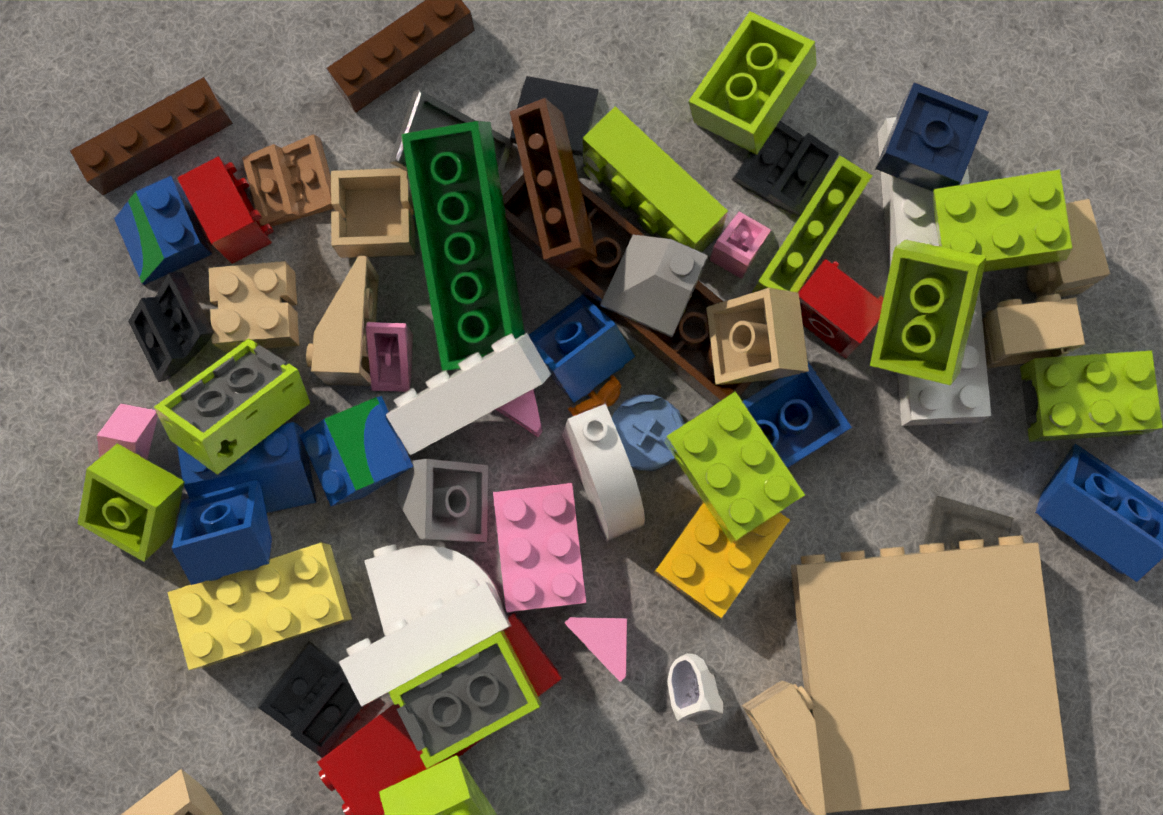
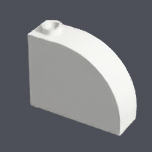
[562,404,645,542]
[364,544,508,629]

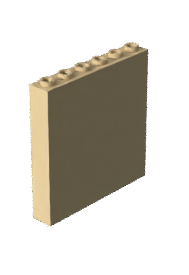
[791,535,1070,813]

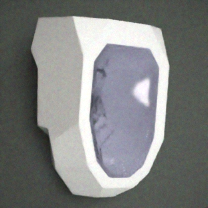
[667,653,723,726]

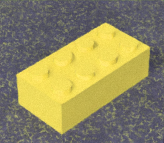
[167,542,352,670]

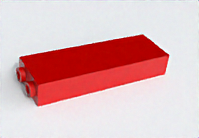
[317,613,562,815]

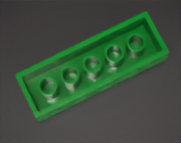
[401,121,525,371]

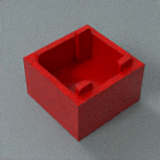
[177,156,274,264]
[798,259,884,359]

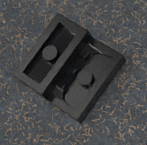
[510,76,599,156]
[732,121,839,216]
[128,272,214,382]
[258,641,363,758]

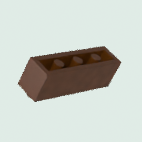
[326,0,475,113]
[70,77,233,195]
[510,98,597,269]

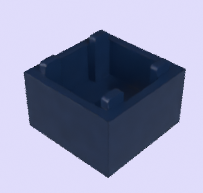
[875,82,989,192]

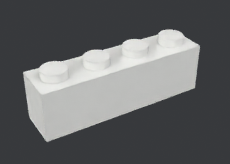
[386,333,551,455]
[339,579,512,707]

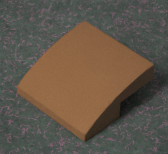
[242,134,333,227]

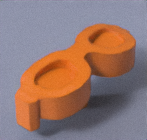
[567,375,621,416]

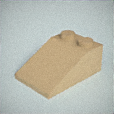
[306,256,379,386]
[742,680,826,815]

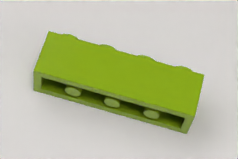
[752,156,873,293]

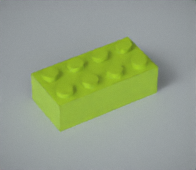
[583,106,728,253]

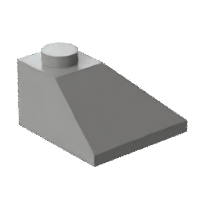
[600,235,708,338]
[397,459,488,543]

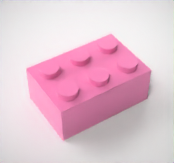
[493,483,587,613]

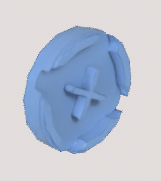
[612,395,684,471]

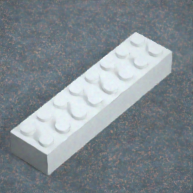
[877,117,991,426]

